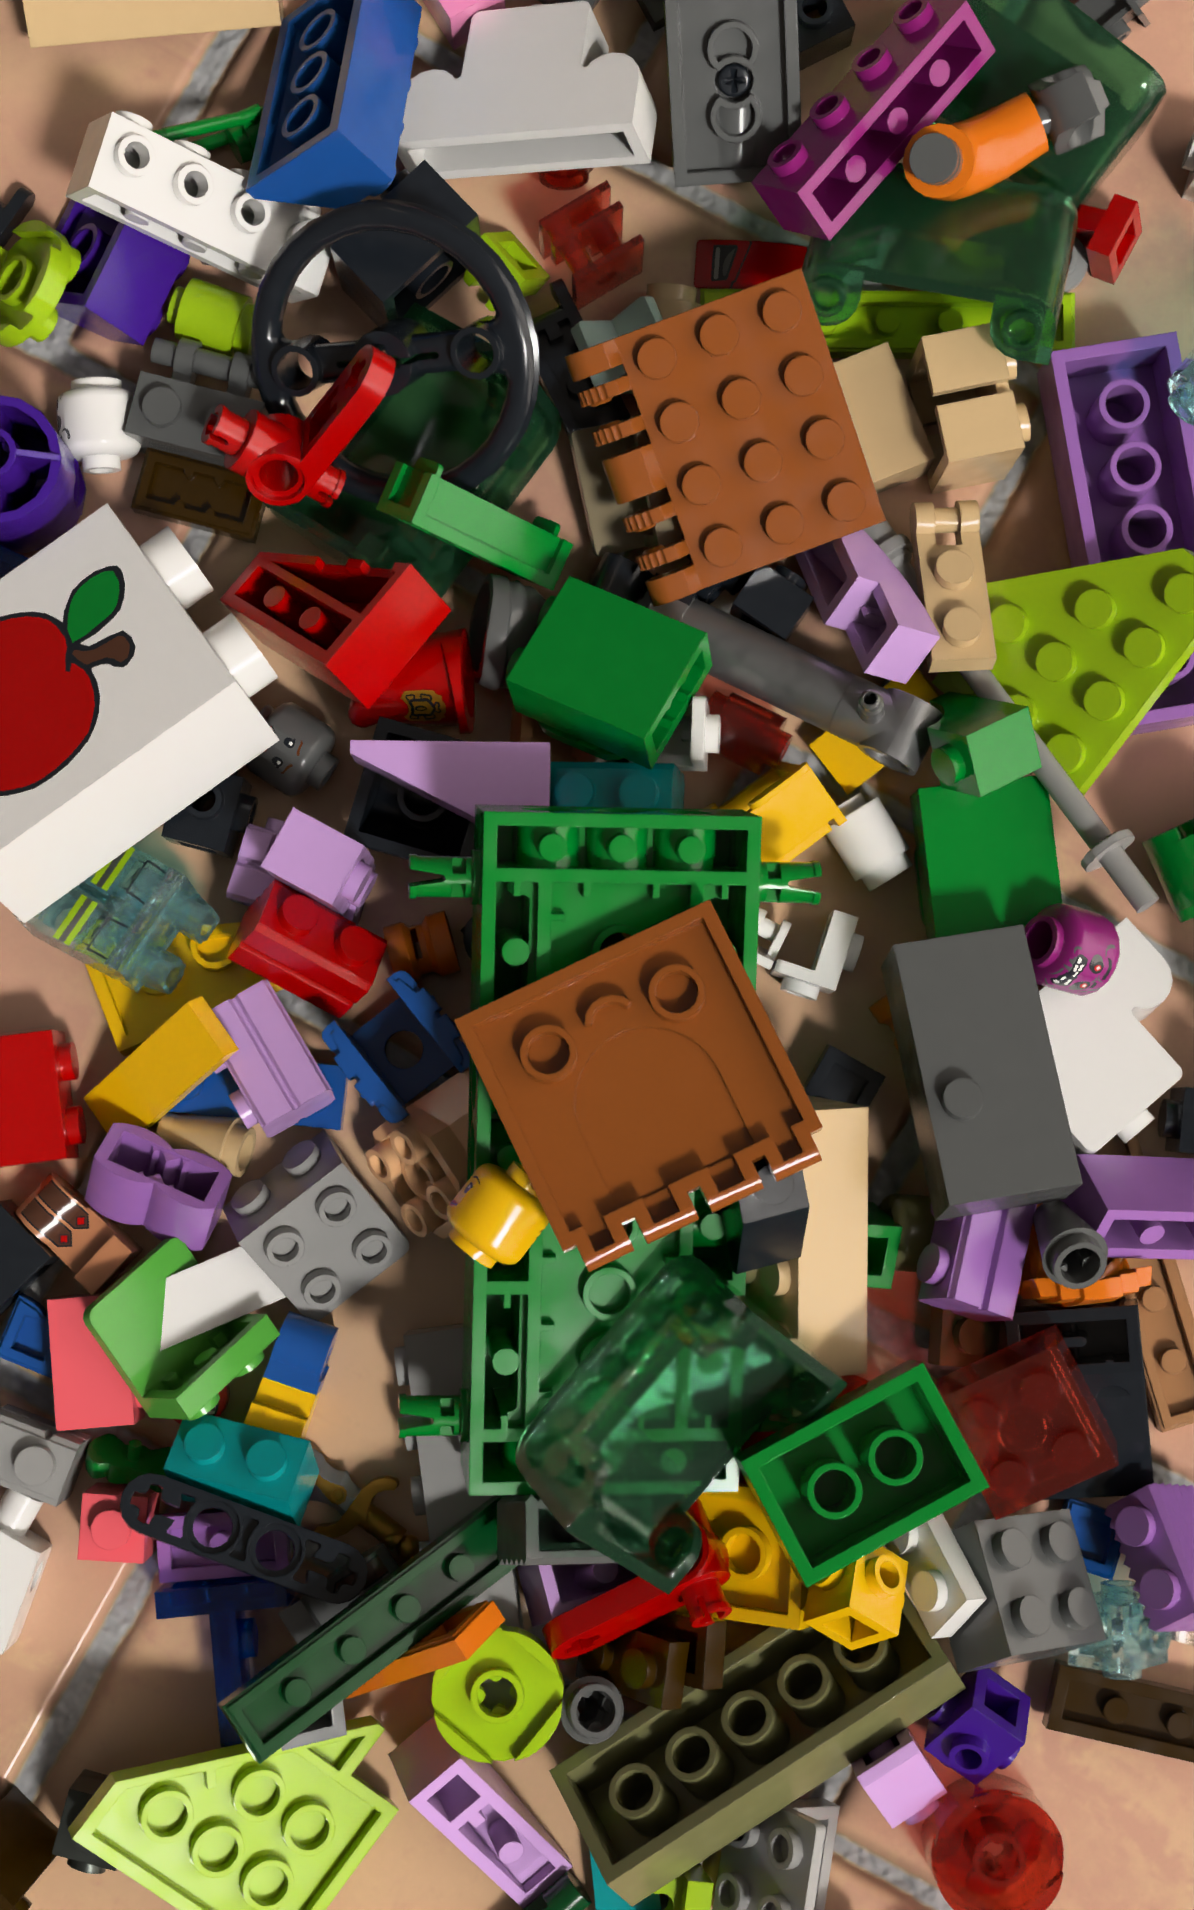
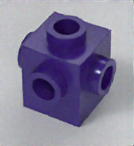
[924,1668,1031,1785]

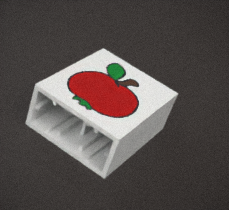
[0,503,279,923]

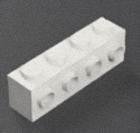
[66,110,333,304]

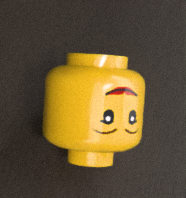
[447,1161,549,1269]

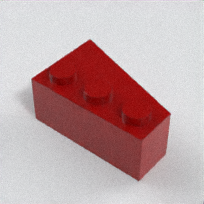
[219,552,451,710]

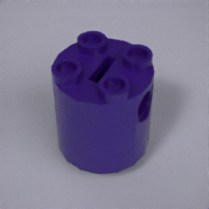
[0,395,87,553]

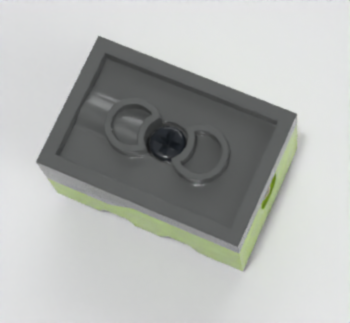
[663,0,801,187]

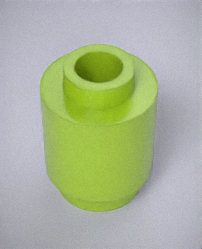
[167,278,254,357]

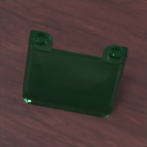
[801,163,1078,365]
[263,302,562,598]
[515,1255,848,1595]

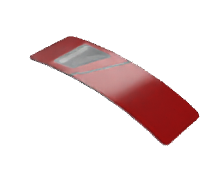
[694,239,814,290]

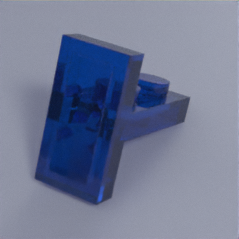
[154,1576,295,1747]

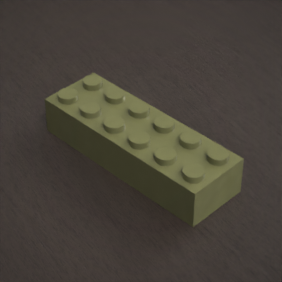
[549,1592,966,1907]

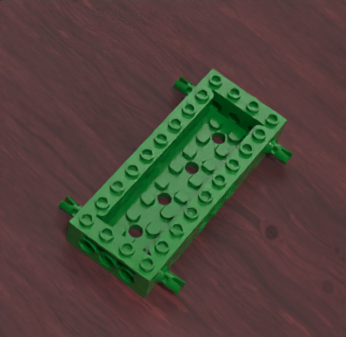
[398,804,822,1496]

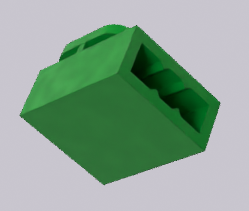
[505,576,713,770]
[910,776,1063,939]

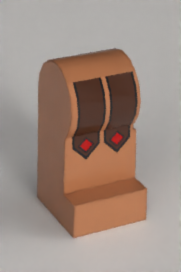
[15,1172,143,1295]

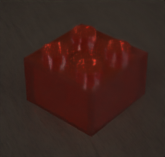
[936,1324,1119,1520]

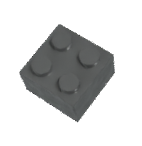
[949,1509,1107,1674]

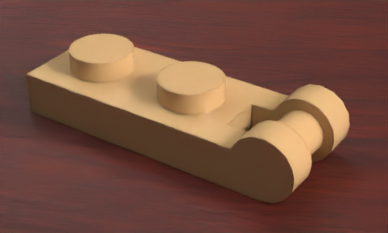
[909,500,997,673]

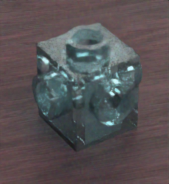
[1068,1580,1171,1680]

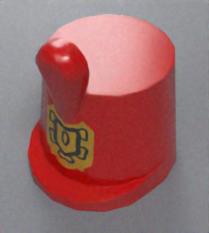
[348,628,476,734]

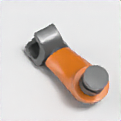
[903,64,1110,202]

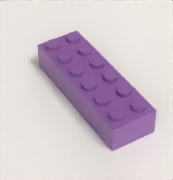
[1037,331,1194,736]

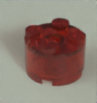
[921,1771,1064,1910]

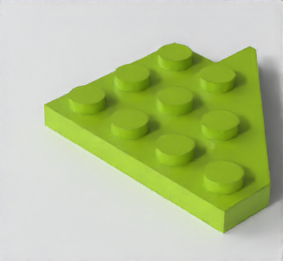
[932,548,1194,796]
[68,1715,399,1910]

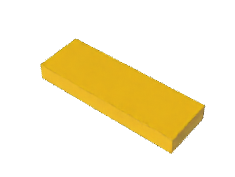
[83,996,239,1133]

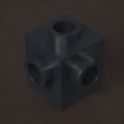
[161,771,258,859]

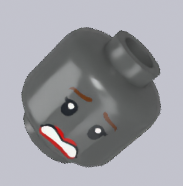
[246,702,339,797]

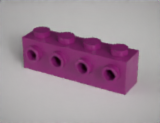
[751,0,996,241]

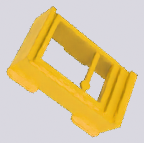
[704,761,847,862]

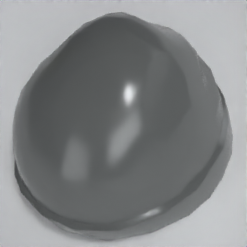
[469,574,546,691]

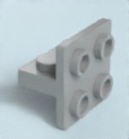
[712,1798,840,1910]

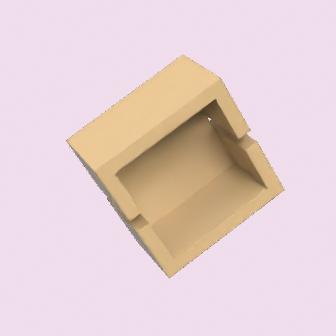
[905,321,1031,494]

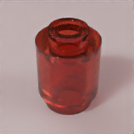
[708,690,793,775]

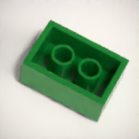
[733,1359,990,1587]

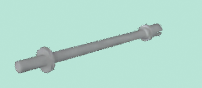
[863,520,1159,913]

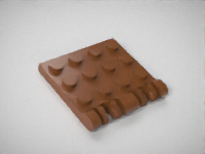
[564,268,886,607]

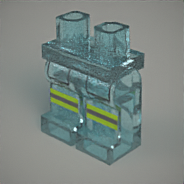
[12,846,220,994]

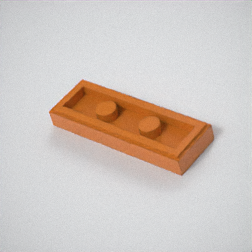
[346,1600,506,1699]

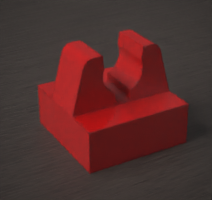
[1067,194,1142,285]

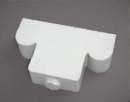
[397,1,657,179]
[1039,917,1182,1155]

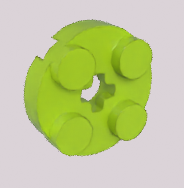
[0,220,81,347]
[431,1623,564,1764]

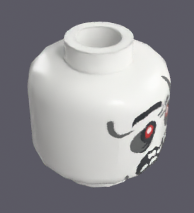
[56,377,141,474]

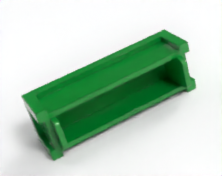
[376,457,573,591]

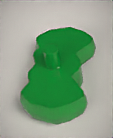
[85,1433,171,1493]

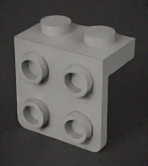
[223,1130,409,1321]

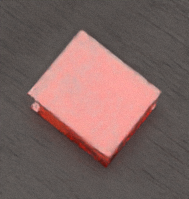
[538,180,644,310]

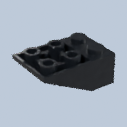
[1005,1298,1154,1501]

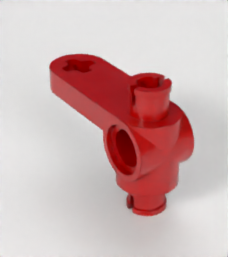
[201,344,396,508]
[542,1493,732,1659]

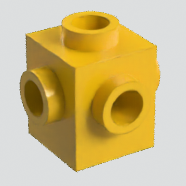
[803,1546,909,1651]

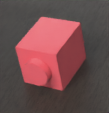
[77,1482,160,1564]

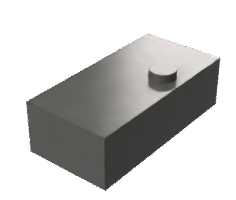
[881,925,1083,1221]

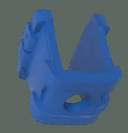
[322,970,469,1123]

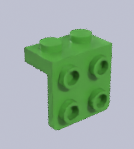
[83,1238,280,1421]

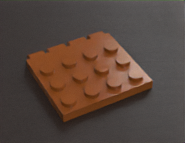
[454,899,823,1272]

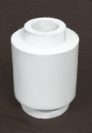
[826,793,913,892]

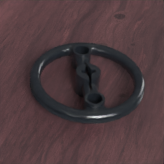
[250,199,540,503]

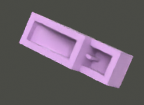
[795,530,940,684]

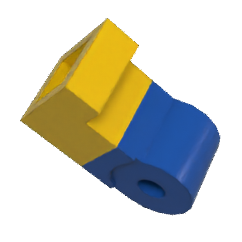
[243,1311,339,1439]

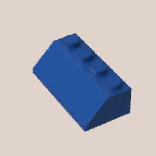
[246,0,422,209]

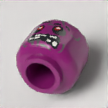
[1024,903,1120,996]

